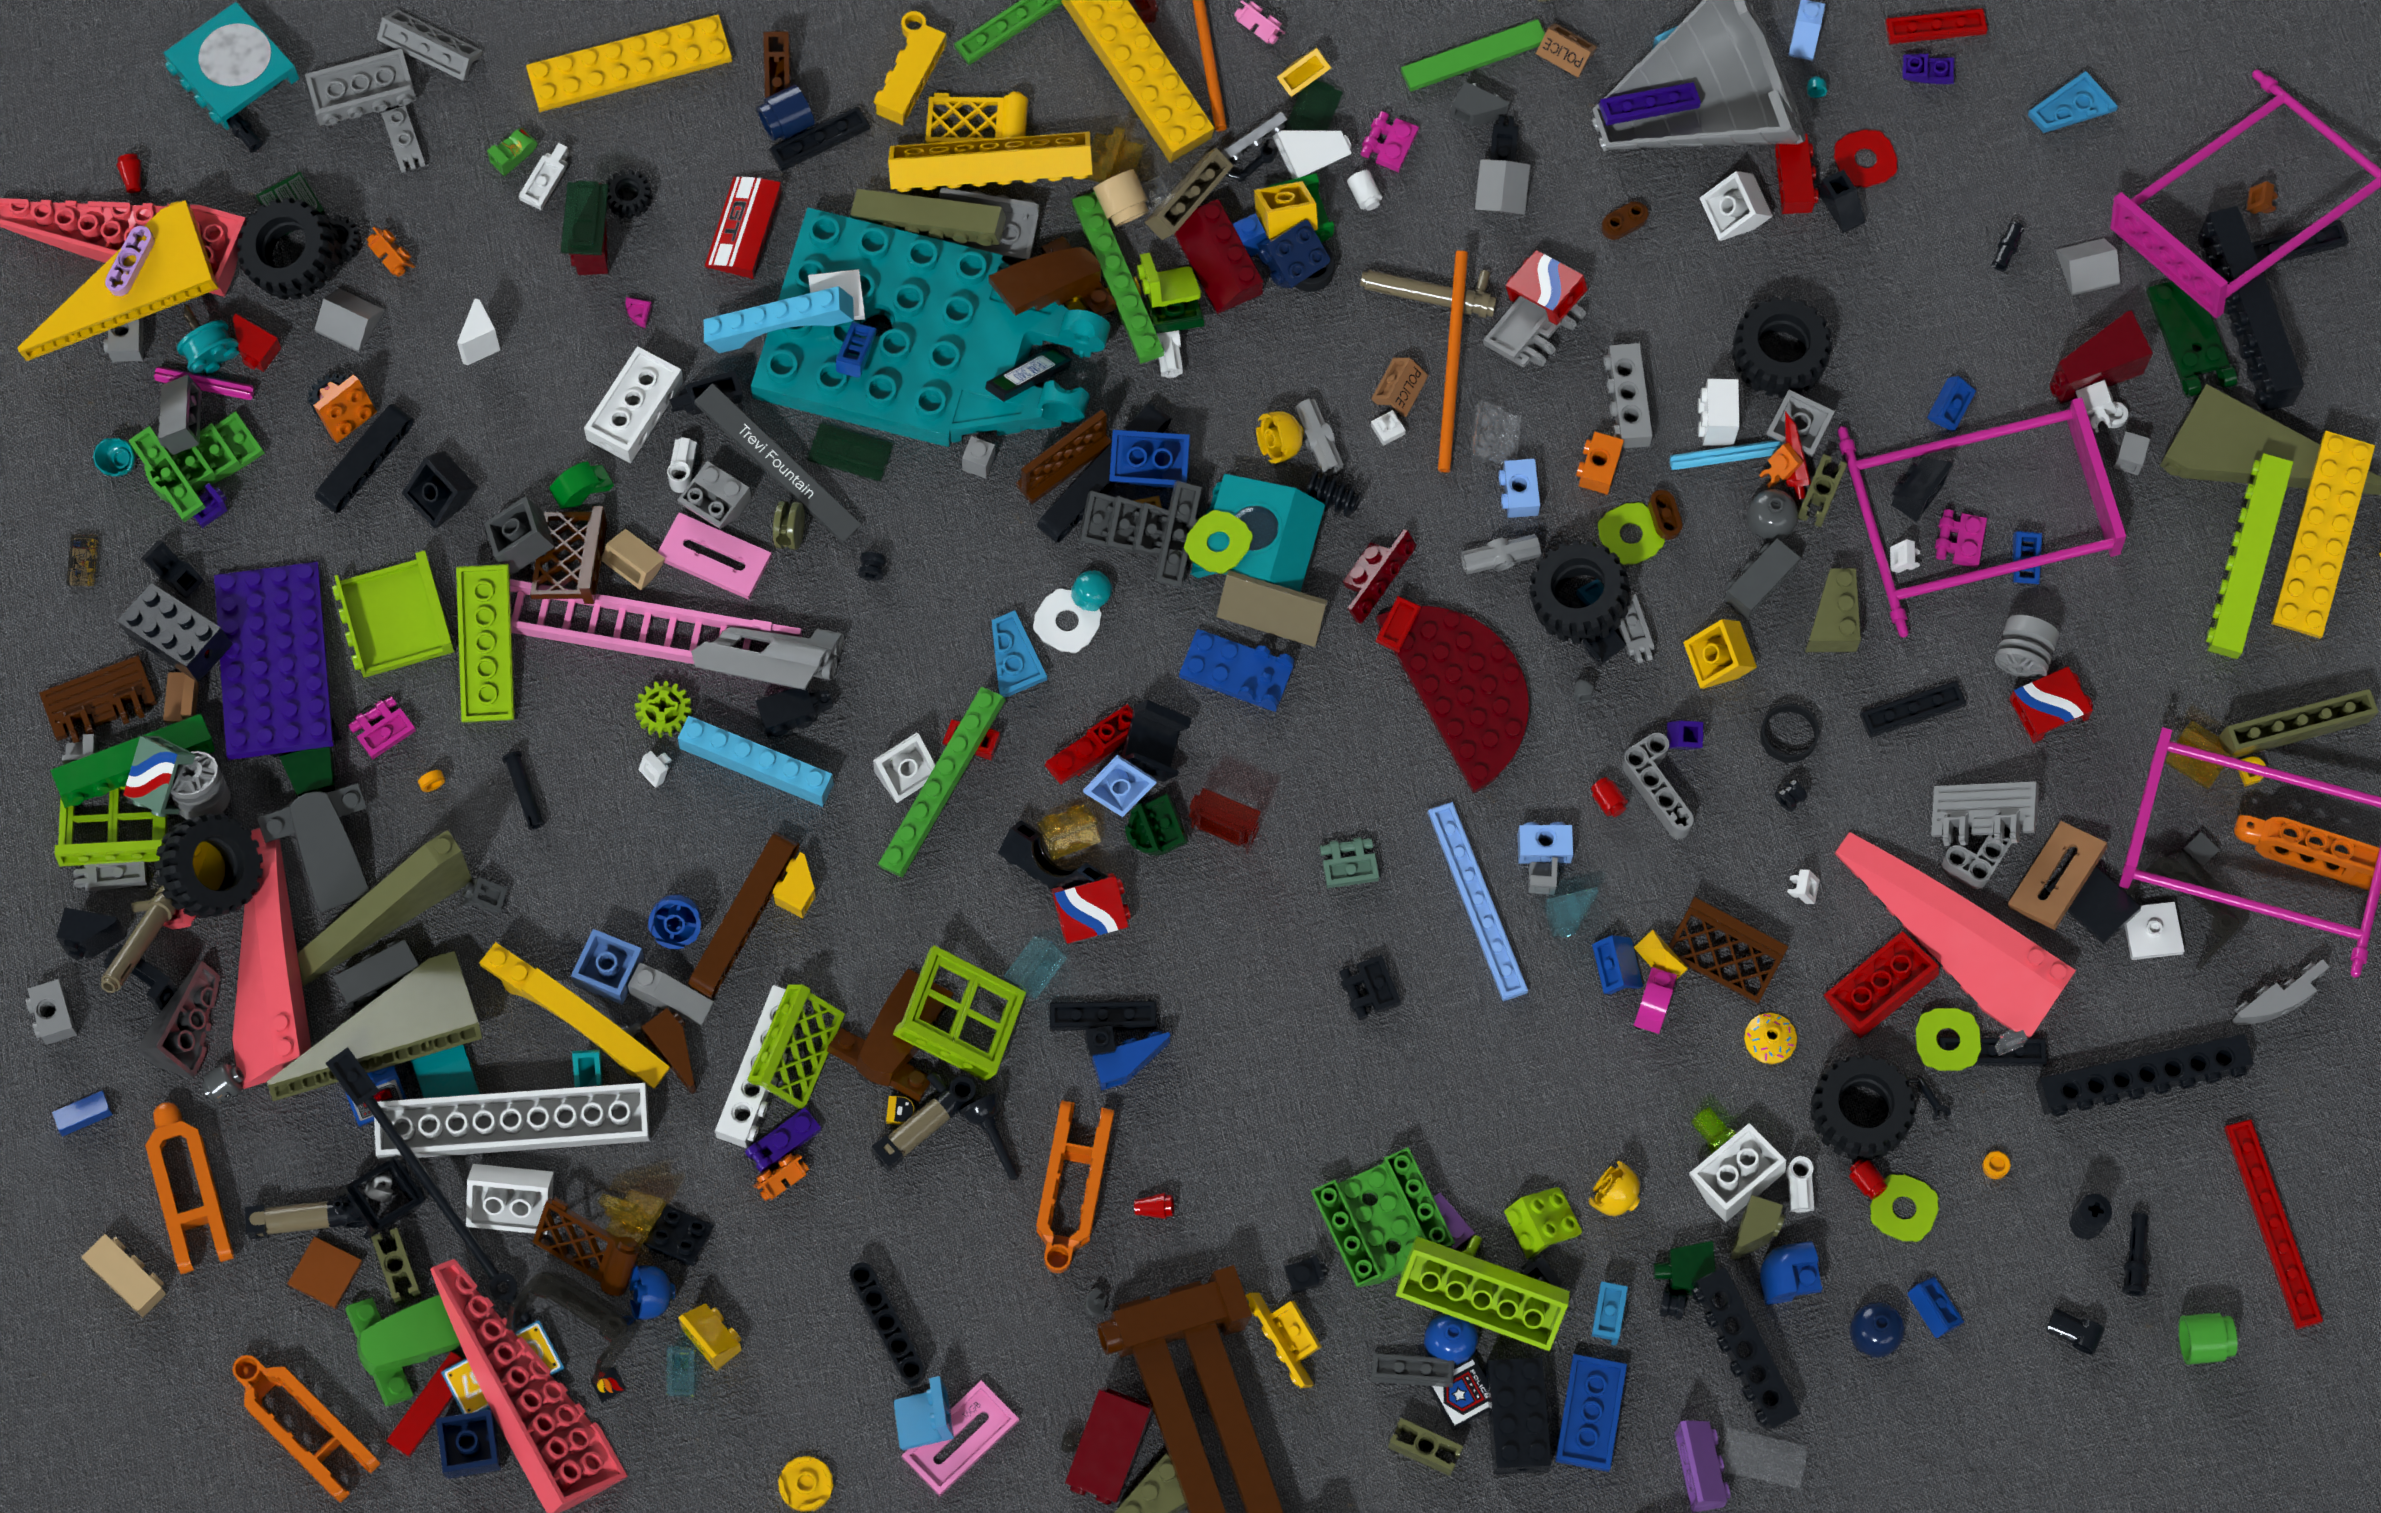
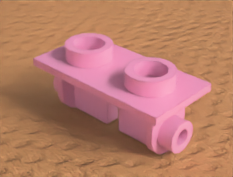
[1234,0,1285,45]

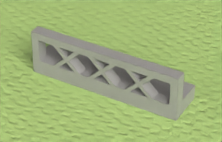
[377,9,482,81]

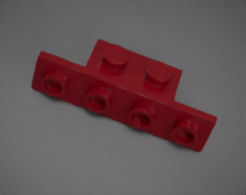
[1342,529,1417,624]

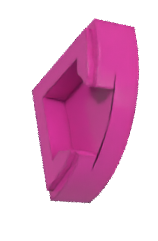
[626,297,652,328]

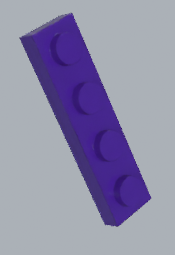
[1599,82,1701,126]

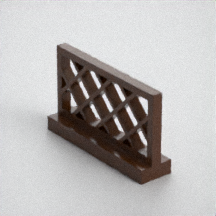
[1016,410,1112,504]
[530,506,608,604]
[1669,897,1789,1004]

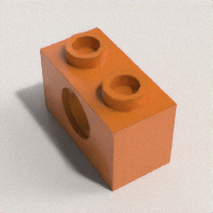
[1576,431,1624,495]

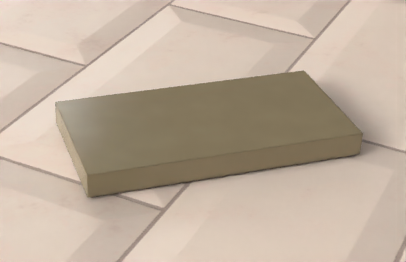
[1216,570,1328,647]

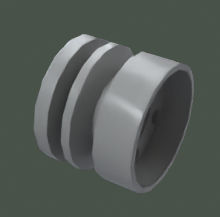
[1995,615,2059,680]
[170,751,231,820]

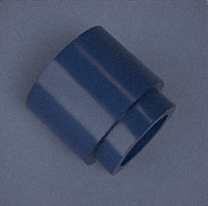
[757,84,815,141]

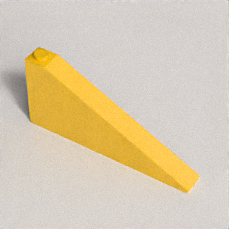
[17,200,219,361]

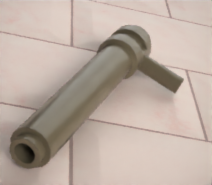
[1360,270,1497,318]
[101,886,176,993]

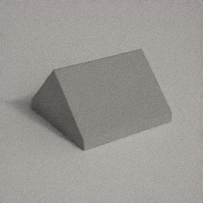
[1475,159,1530,215]
[2056,238,2120,296]
[314,289,385,353]
[1766,390,1835,457]

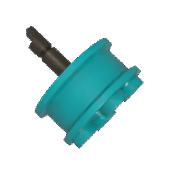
[176,305,239,375]

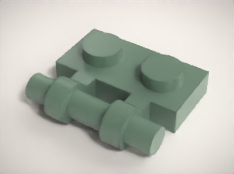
[1319,837,1379,889]

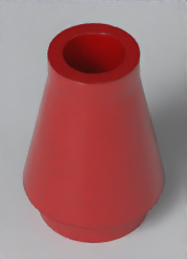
[116,154,142,193]
[1134,1192,1174,1219]

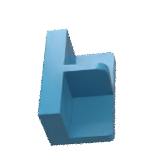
[1591,1281,1628,1346]

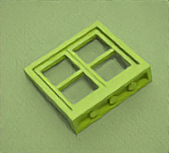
[54,787,168,866]
[893,945,1026,1081]

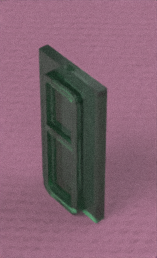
[1284,80,1343,131]
[561,180,609,255]
[807,423,893,482]

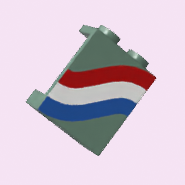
[123,736,195,817]

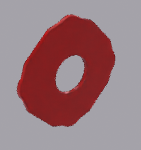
[1834,129,1897,188]

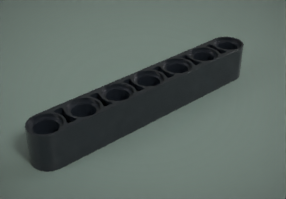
[1037,403,1172,543]

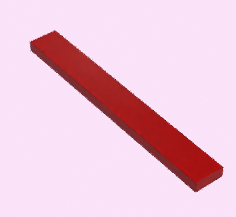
[2224,1119,2323,1330]

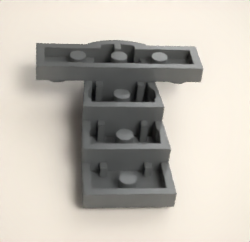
[1078,481,1202,588]
[256,783,369,912]

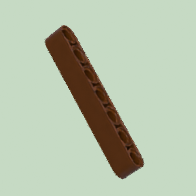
[688,831,800,998]

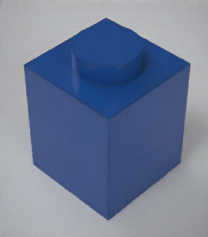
[1233,213,1267,257]

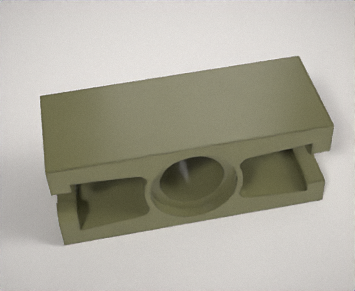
[1798,454,1847,527]
[371,1227,422,1305]
[1388,1418,1463,1476]

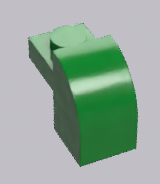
[549,461,614,509]

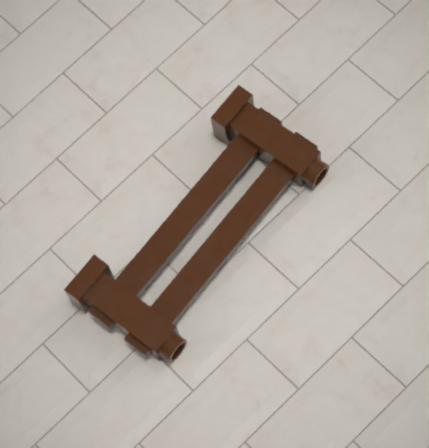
[1097,1265,1283,1513]

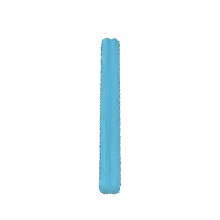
[1669,440,1784,470]

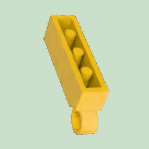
[874,11,947,126]

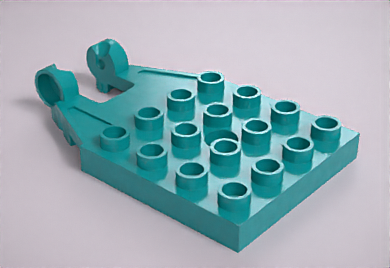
[751,207,1111,447]

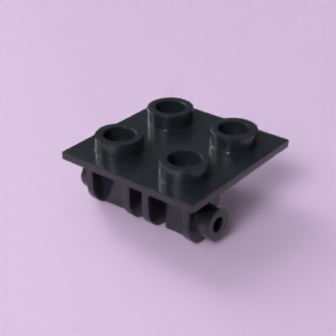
[643,1205,715,1267]

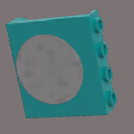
[163,2,299,130]

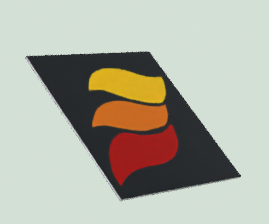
[590,1367,626,1403]

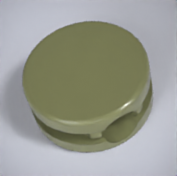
[773,501,805,550]

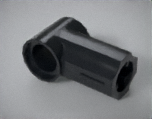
[2046,1309,2105,1355]

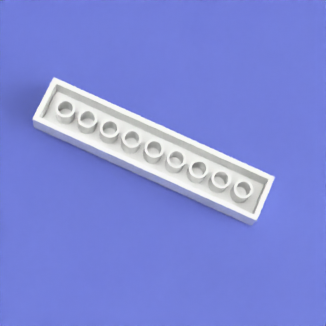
[374,1083,650,1161]

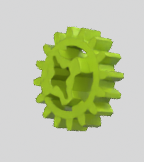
[635,681,692,738]

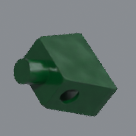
[280,747,335,797]
[1653,1241,1716,1298]

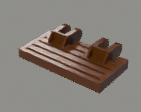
[39,655,157,743]

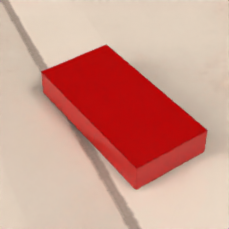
[1376,596,1421,653]

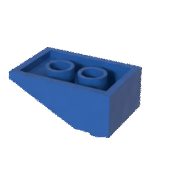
[1109,430,1191,488]

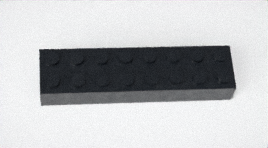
[2198,206,2304,412]

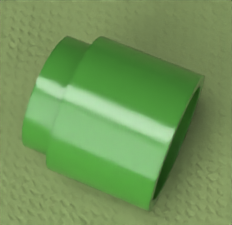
[2179,1312,2237,1365]

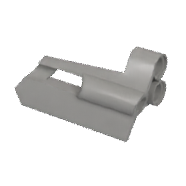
[691,627,844,690]

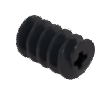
[1307,469,1365,518]
[2069,1194,2112,1239]

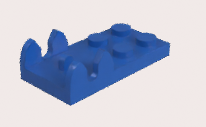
[1179,629,1294,712]

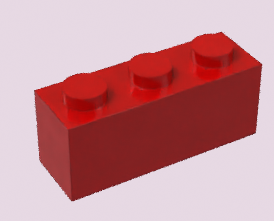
[1774,134,1818,214]

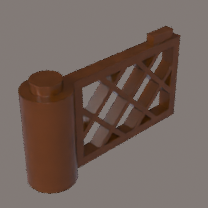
[532,1197,640,1296]

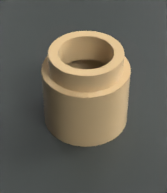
[1093,169,1149,227]

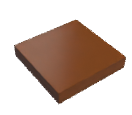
[287,1236,363,1309]

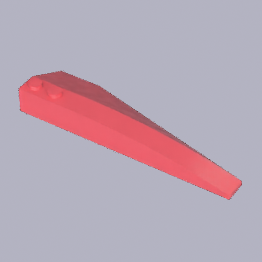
[0,198,247,297]
[232,828,311,1089]
[1835,832,2076,1038]
[430,1259,628,1513]

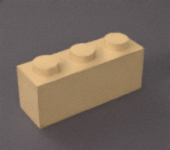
[81,1234,166,1318]

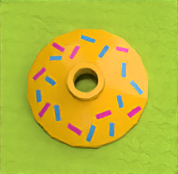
[1744,1013,1797,1064]

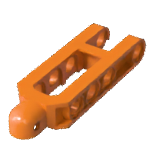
[2234,815,2381,894]
[1036,1100,1114,1273]
[145,1102,234,1275]
[232,1355,381,1503]

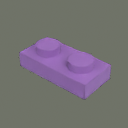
[1433,1193,1475,1250]

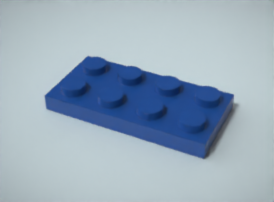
[1555,1354,1627,1472]

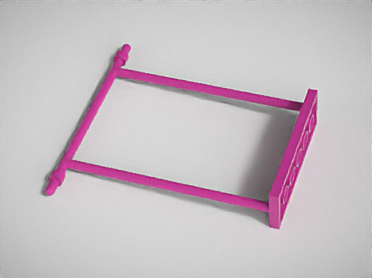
[2110,70,2381,318]
[1838,397,2126,638]
[2119,727,2381,978]

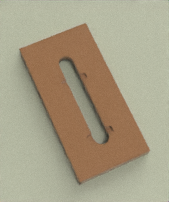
[2008,821,2108,930]

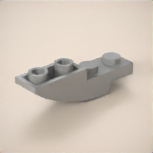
[2232,959,2329,1025]

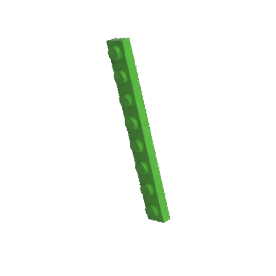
[1072,192,1164,364]
[878,687,1006,878]

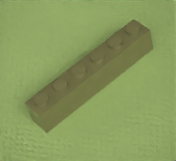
[850,189,1006,246]
[2218,689,2379,758]

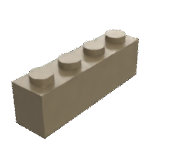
[1145,148,1234,240]

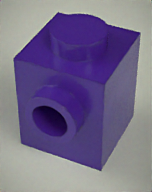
[1667,720,1704,750]

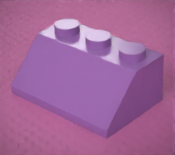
[1674,1420,1730,1513]

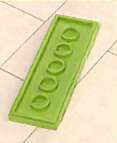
[456,564,515,723]

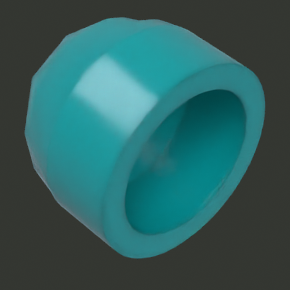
[1807,76,1827,98]

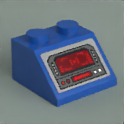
[345,1065,407,1127]

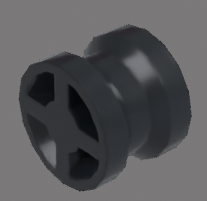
[858,552,886,581]
[1774,779,1808,812]
[1659,1290,1686,1320]

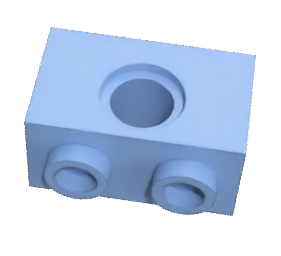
[1499,459,1540,518]
[1517,822,1573,864]

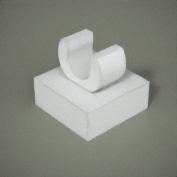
[1371,410,1406,446]
[1890,539,1920,573]
[638,751,672,788]
[1787,869,1820,904]

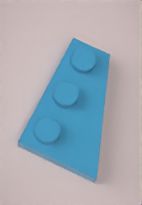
[2028,71,2118,133]
[991,610,1047,698]

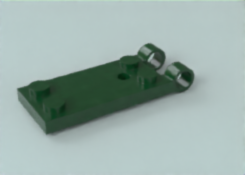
[2146,281,2237,397]

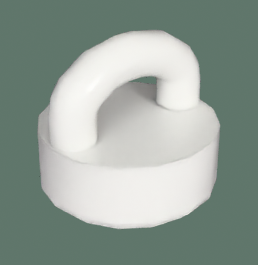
[365,1175,393,1202]

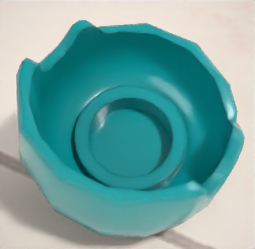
[93,438,137,477]
[1071,570,1112,611]

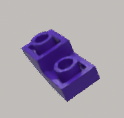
[1903,54,1955,84]

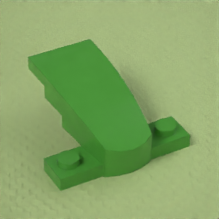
[128,411,265,522]
[345,1295,460,1407]

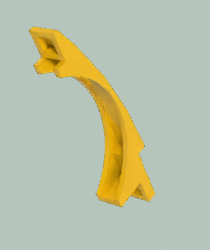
[479,942,670,1089]

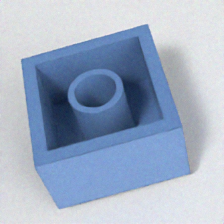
[571,929,644,1005]

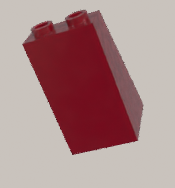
[2050,310,2153,404]
[1065,1387,1153,1505]

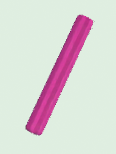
[154,366,255,400]

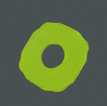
[1598,502,1665,565]
[1184,510,1253,574]
[1915,1008,1981,1071]
[1870,1174,1939,1242]

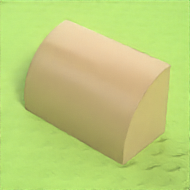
[602,529,665,590]

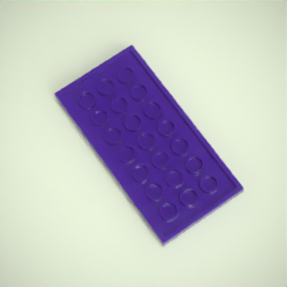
[214,562,334,760]

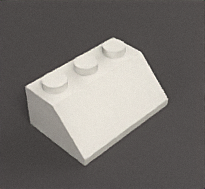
[1689,1123,1786,1222]
[466,1164,554,1235]

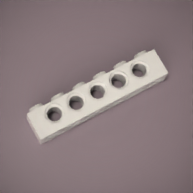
[715,985,807,1148]

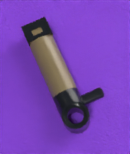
[871,1071,976,1172]
[245,1195,369,1240]

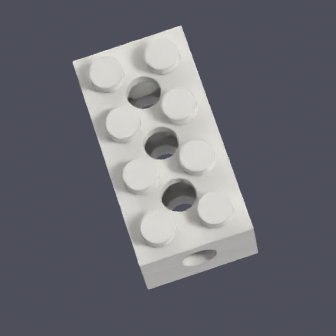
[584,346,684,463]

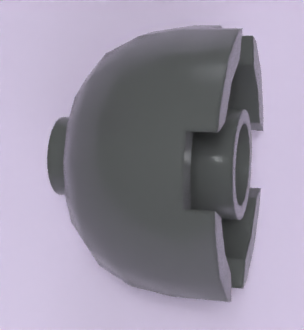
[1746,489,1798,542]

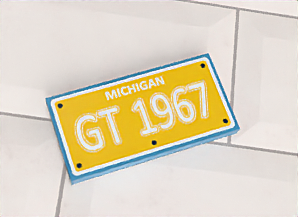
[441,1320,564,1414]

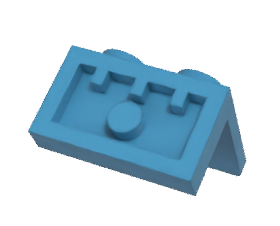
[894,1376,954,1450]

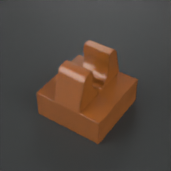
[2247,181,2278,214]

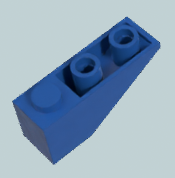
[1092,1031,1170,1091]

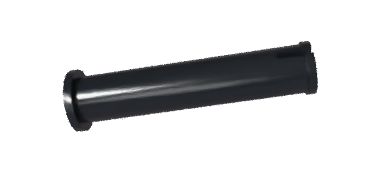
[502,751,545,830]

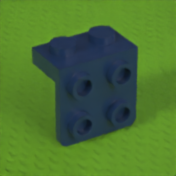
[1256,220,1330,288]

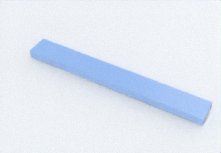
[1428,802,1528,1002]

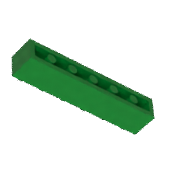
[50,714,215,808]

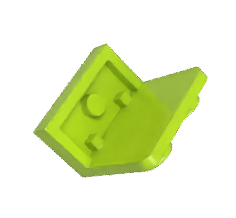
[1137,253,1201,308]
[1504,1187,1582,1259]

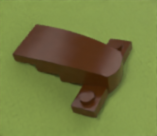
[988,236,1116,316]
[827,968,954,1102]

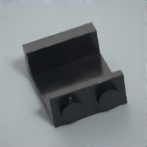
[1122,700,1192,782]

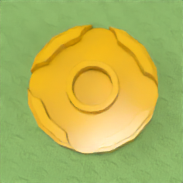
[778,1456,833,1512]

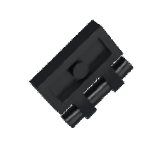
[1339,955,1401,1020]

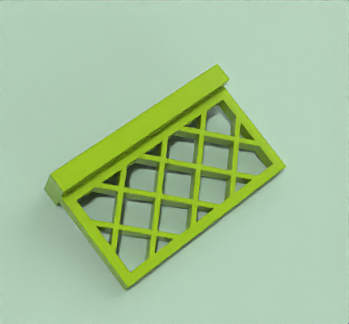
[747,984,845,1109]

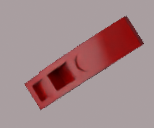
[1045,704,1133,785]

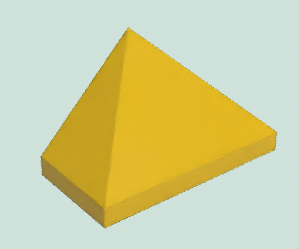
[1277,48,1331,97]
[1633,930,1688,980]

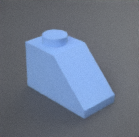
[1788,0,1825,61]

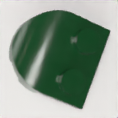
[1125,794,1189,856]

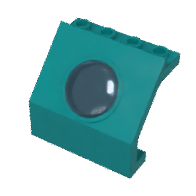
[1190,474,1325,592]

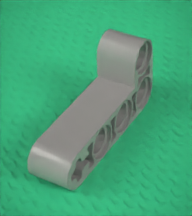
[1622,733,1694,839]
[1942,824,2023,889]

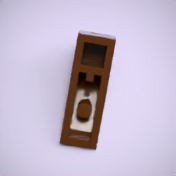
[763,31,790,98]
[641,1008,696,1094]

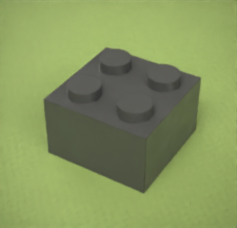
[484,496,555,574]

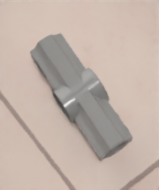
[1294,399,1344,476]
[1460,534,1541,575]

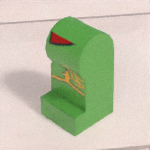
[487,128,537,177]

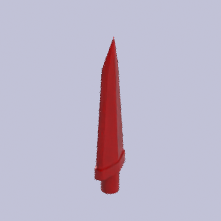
[1785,411,1811,499]

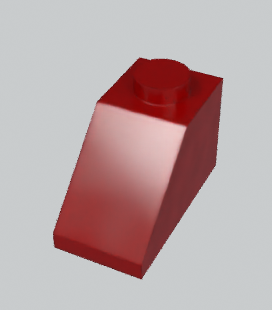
[233,313,281,372]

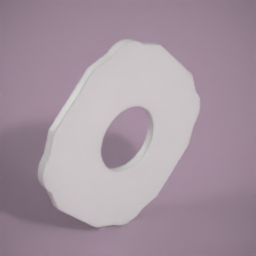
[1033,589,1101,653]

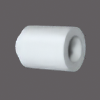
[1347,170,1382,211]

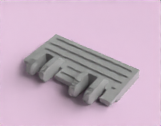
[1483,294,1587,368]
[1931,782,2039,846]

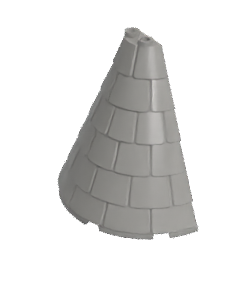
[1592,0,1805,152]

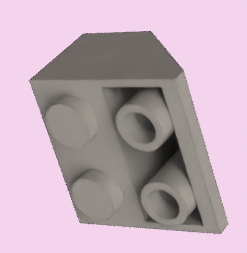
[677,461,751,529]

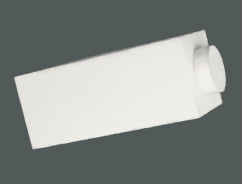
[1272,131,1352,179]

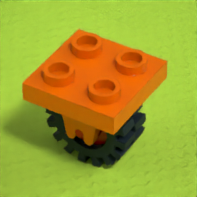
[307,374,377,443]

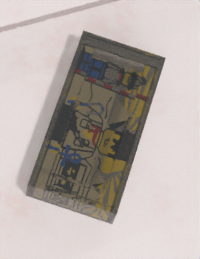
[66,534,99,586]

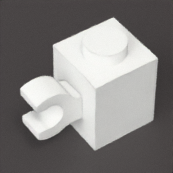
[2076,380,2117,433]

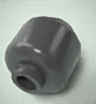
[202,1063,244,1103]

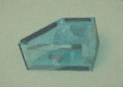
[1544,887,1598,938]

